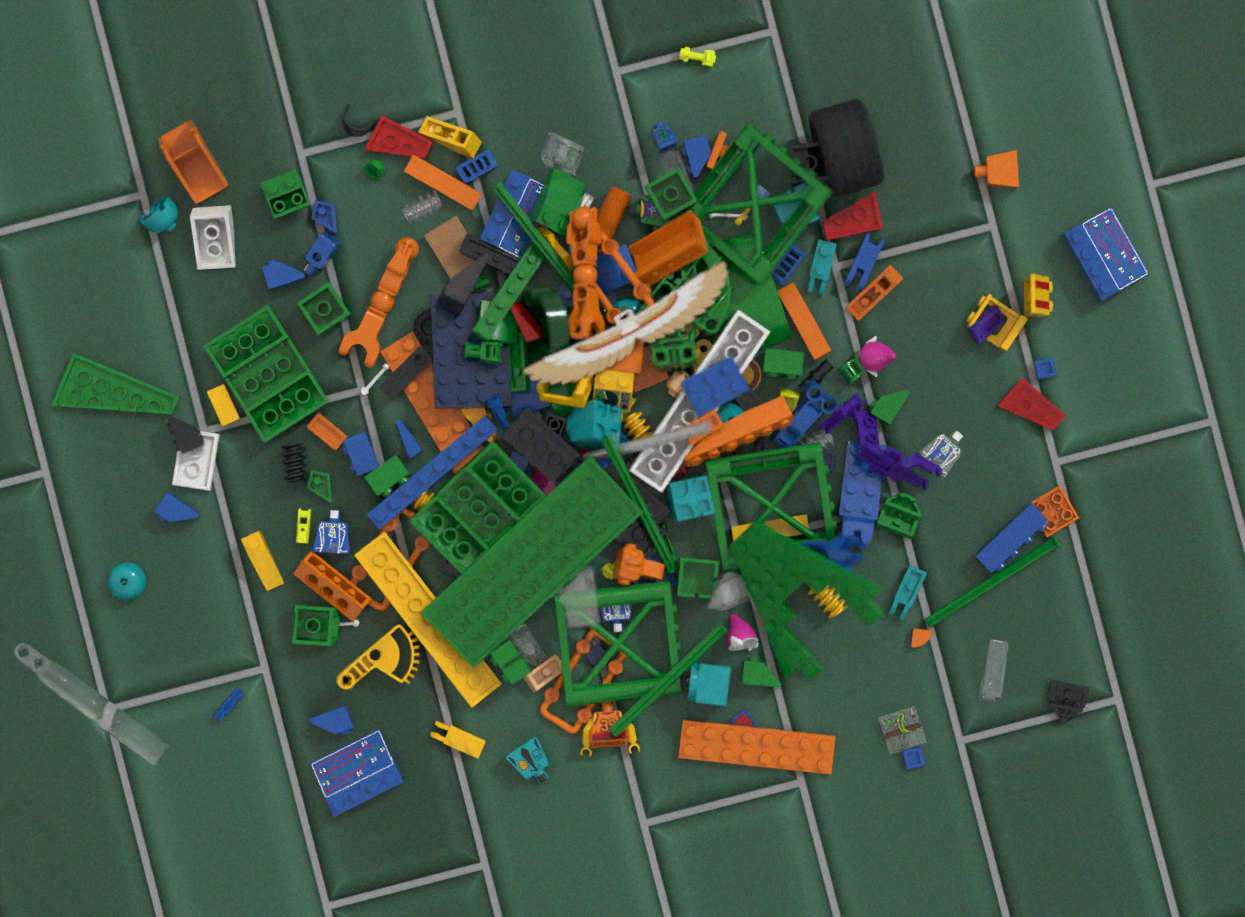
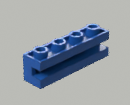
[976,502,1048,573]

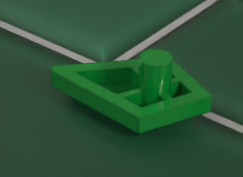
[307,469,332,503]

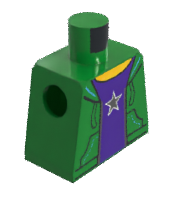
[629,195,671,228]

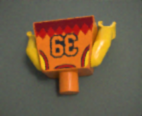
[580,702,640,757]

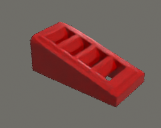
[511,301,544,342]

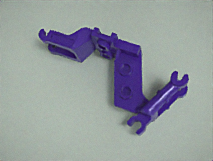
[818,392,942,490]

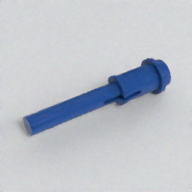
[487,395,513,448]

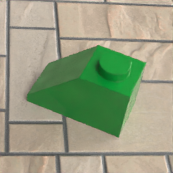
[869,390,910,425]
[742,657,781,687]

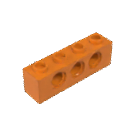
[293,551,372,622]

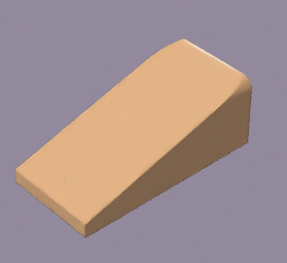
[523,654,562,692]

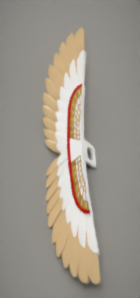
[524,262,728,385]

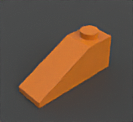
[846,265,904,321]

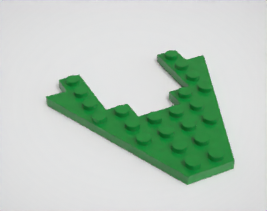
[730,520,884,682]

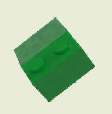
[528,167,585,238]

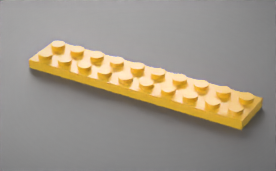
[354,532,502,708]

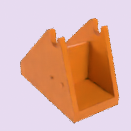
[158,119,230,205]

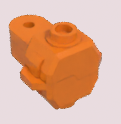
[613,543,665,586]

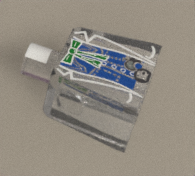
[917,430,964,477]

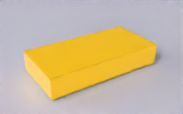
[207,384,241,427]

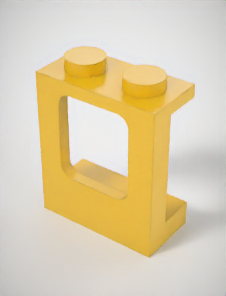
[966,293,1028,352]
[536,374,595,408]

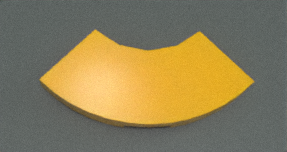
[537,226,574,271]

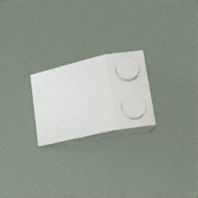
[190,205,236,270]

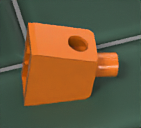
[974,150,1019,189]

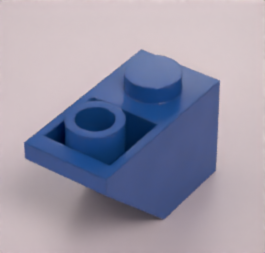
[681,135,711,180]

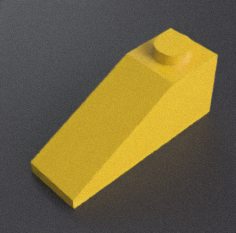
[418,116,482,158]
[241,531,285,591]

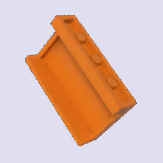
[627,210,708,287]

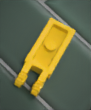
[430,721,486,758]

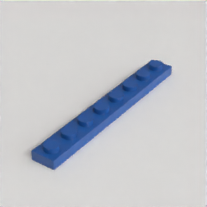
[367,415,498,530]

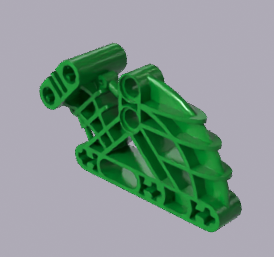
[635,238,735,372]

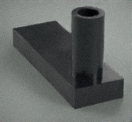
[379,346,432,400]

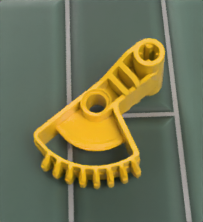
[336,624,420,689]

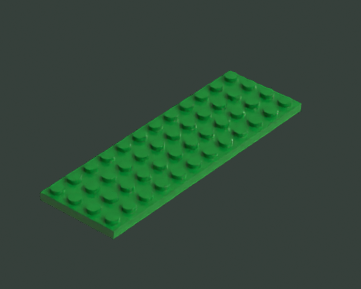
[421,455,643,668]

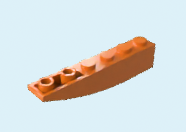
[685,396,793,467]

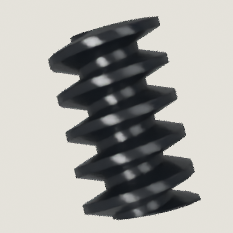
[281,443,309,483]

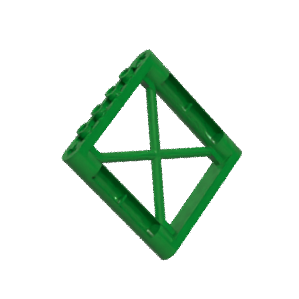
[678,123,833,284]
[706,442,837,572]
[554,581,681,707]

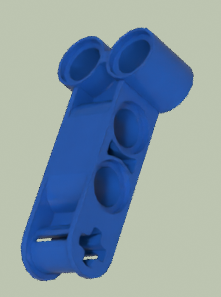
[769,381,838,448]

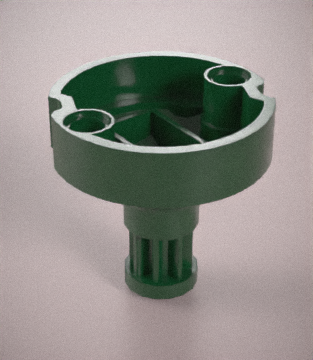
[520,286,607,362]

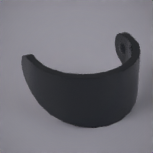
[342,104,376,137]

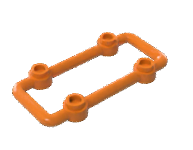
[571,230,655,325]
[350,507,430,611]
[540,629,627,734]

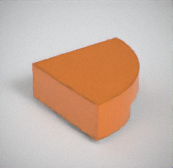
[910,628,932,648]

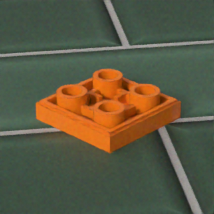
[1027,485,1079,538]

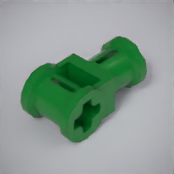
[464,341,503,364]
[838,357,866,384]

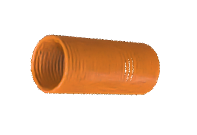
[586,186,632,246]

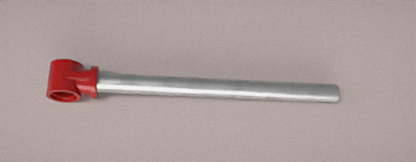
[576,421,712,462]

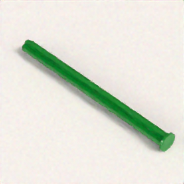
[489,180,586,296]
[601,435,680,574]
[925,535,1061,627]
[609,622,729,737]

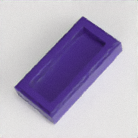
[968,305,1005,345]

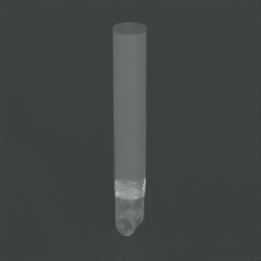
[14,643,170,767]

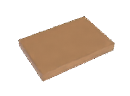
[424,216,475,279]

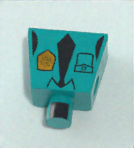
[506,736,549,784]

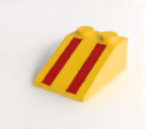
[1024,274,1053,317]

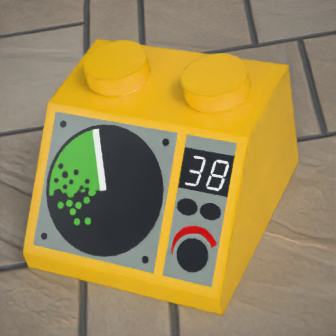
[593,369,635,412]

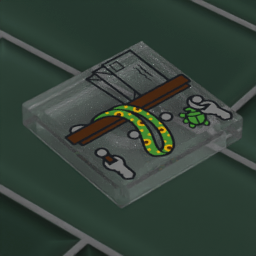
[878,706,927,754]

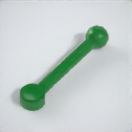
[660,522,678,561]

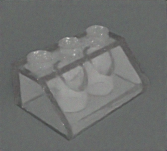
[707,572,752,613]

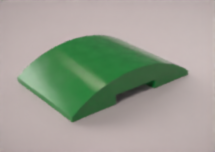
[696,230,792,350]
[203,305,329,443]
[409,441,546,574]

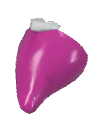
[860,336,896,377]
[727,614,759,651]

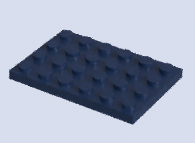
[430,293,512,409]

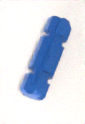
[214,688,244,721]

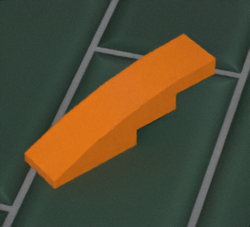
[403,154,482,211]
[777,283,832,360]

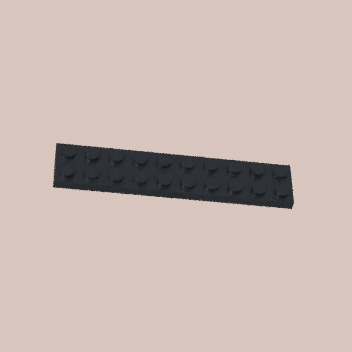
[500,407,667,558]

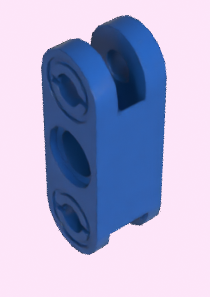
[844,232,885,292]

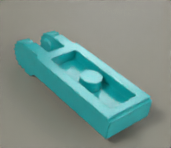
[807,239,837,295]
[888,565,927,621]

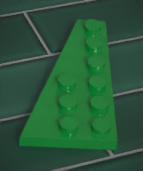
[51,353,180,415]

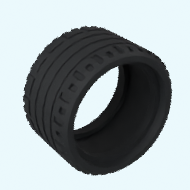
[809,99,884,197]

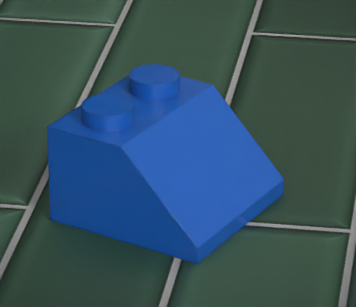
[594,244,637,295]

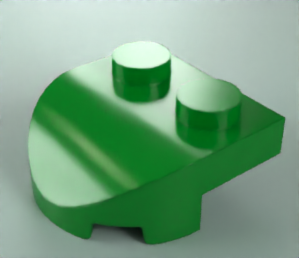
[876,493,921,539]

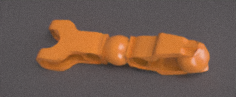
[567,207,605,340]
[338,237,419,369]

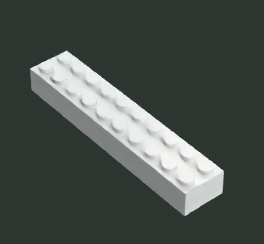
[629,310,770,492]

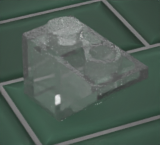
[510,623,548,669]

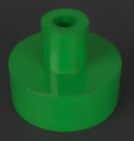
[365,159,385,180]

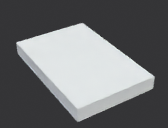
[172,431,220,491]

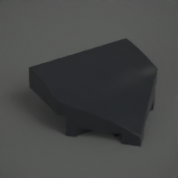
[1047,680,1089,724]

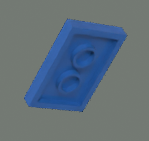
[680,356,749,417]

